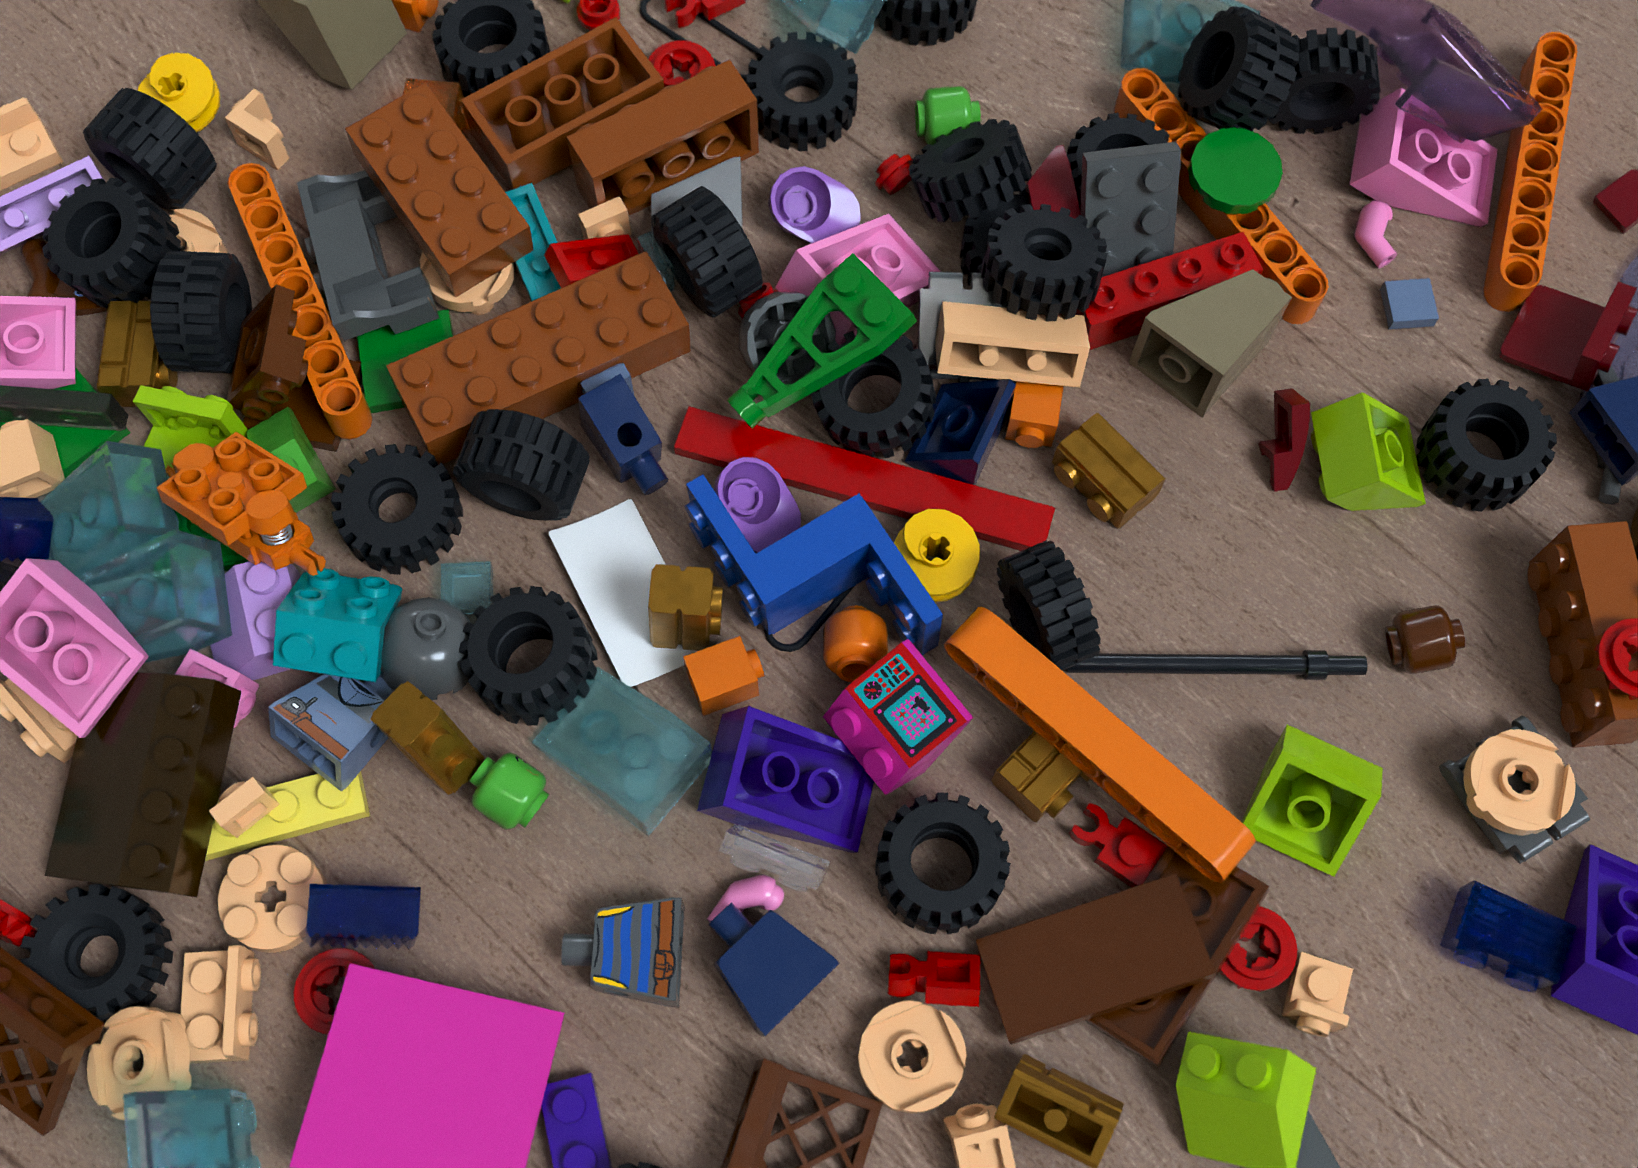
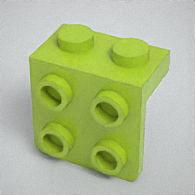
[125,385,248,505]

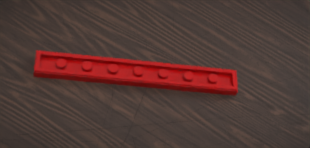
[674,406,1056,551]

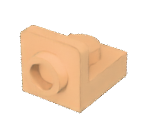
[225,89,290,170]
[1282,952,1353,1037]
[943,1104,1016,1168]

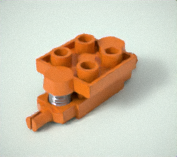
[156,432,326,576]

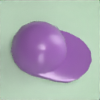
[768,166,861,244]
[714,457,801,553]

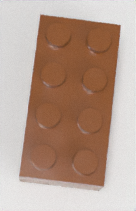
[461,17,664,190]
[567,60,759,216]
[345,82,534,298]
[1527,521,1638,748]

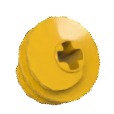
[138,53,220,132]
[894,509,980,602]

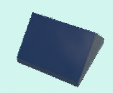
[905,379,1016,485]

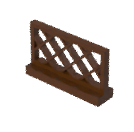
[0,947,105,1136]
[721,1059,883,1168]

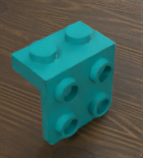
[273,568,402,682]

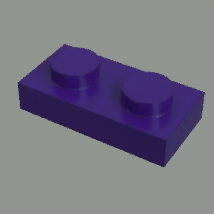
[541,1073,612,1168]

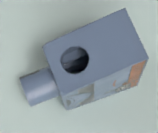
[268,671,395,792]

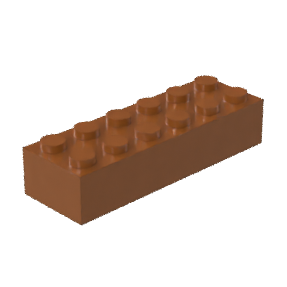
[386,251,691,464]

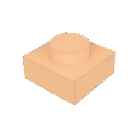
[578,196,632,239]
[209,777,280,838]

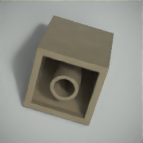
[256,0,407,90]
[1129,269,1292,418]

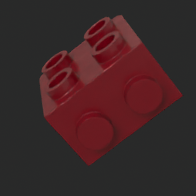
[1499,281,1638,392]

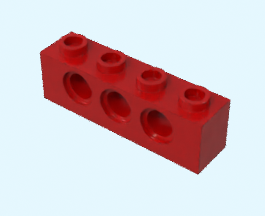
[1075,231,1263,350]

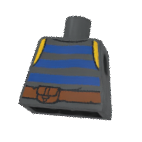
[561,897,685,1008]

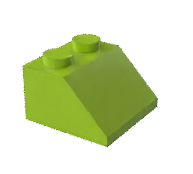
[1311,392,1426,511]
[1241,724,1383,877]
[1176,1031,1316,1168]

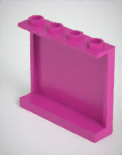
[289,964,565,1168]

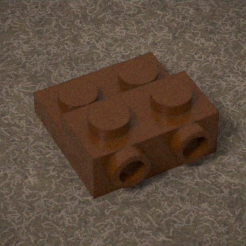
[227,284,308,420]

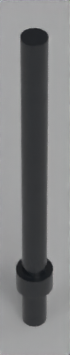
[1066,650,1367,680]

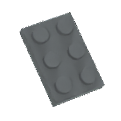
[1080,142,1181,277]

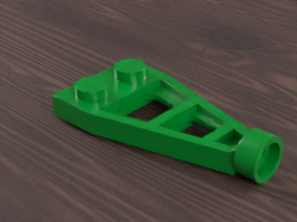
[727,253,917,429]

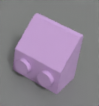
[200,561,300,680]

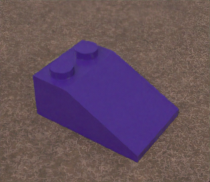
[697,706,874,853]
[1551,844,1638,1035]

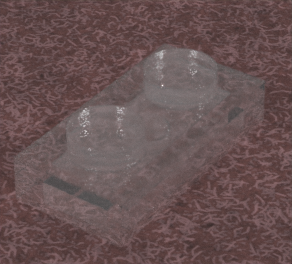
[719,824,830,892]

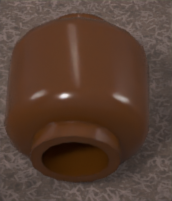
[1385,605,1465,674]

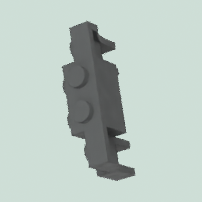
[297,170,439,341]

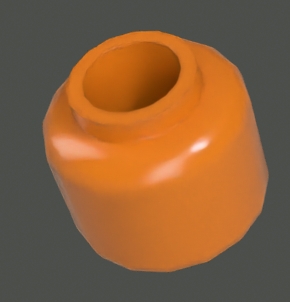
[823,605,888,682]

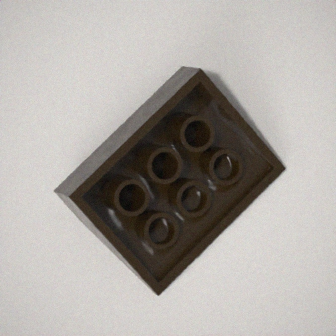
[44,673,241,897]

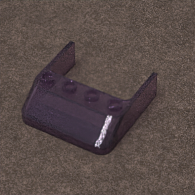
[1310,0,1542,143]

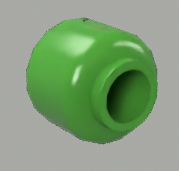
[915,86,981,145]
[469,752,550,830]

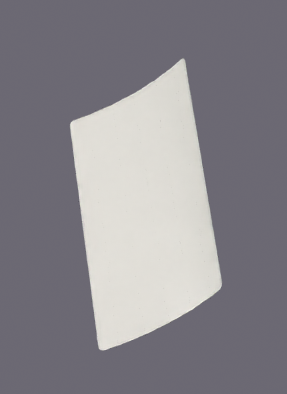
[548,499,708,688]

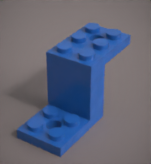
[685,474,943,655]

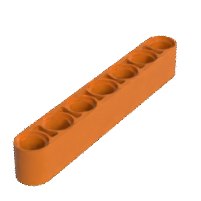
[1484,32,1577,312]
[1114,68,1329,324]
[228,163,373,439]
[944,607,1256,883]

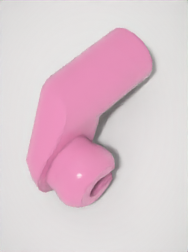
[1354,201,1397,268]
[707,874,784,922]

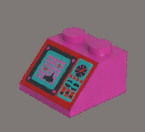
[823,639,973,796]

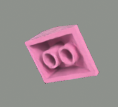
[1349,87,1498,227]
[775,214,941,346]
[0,296,76,401]
[0,558,149,738]

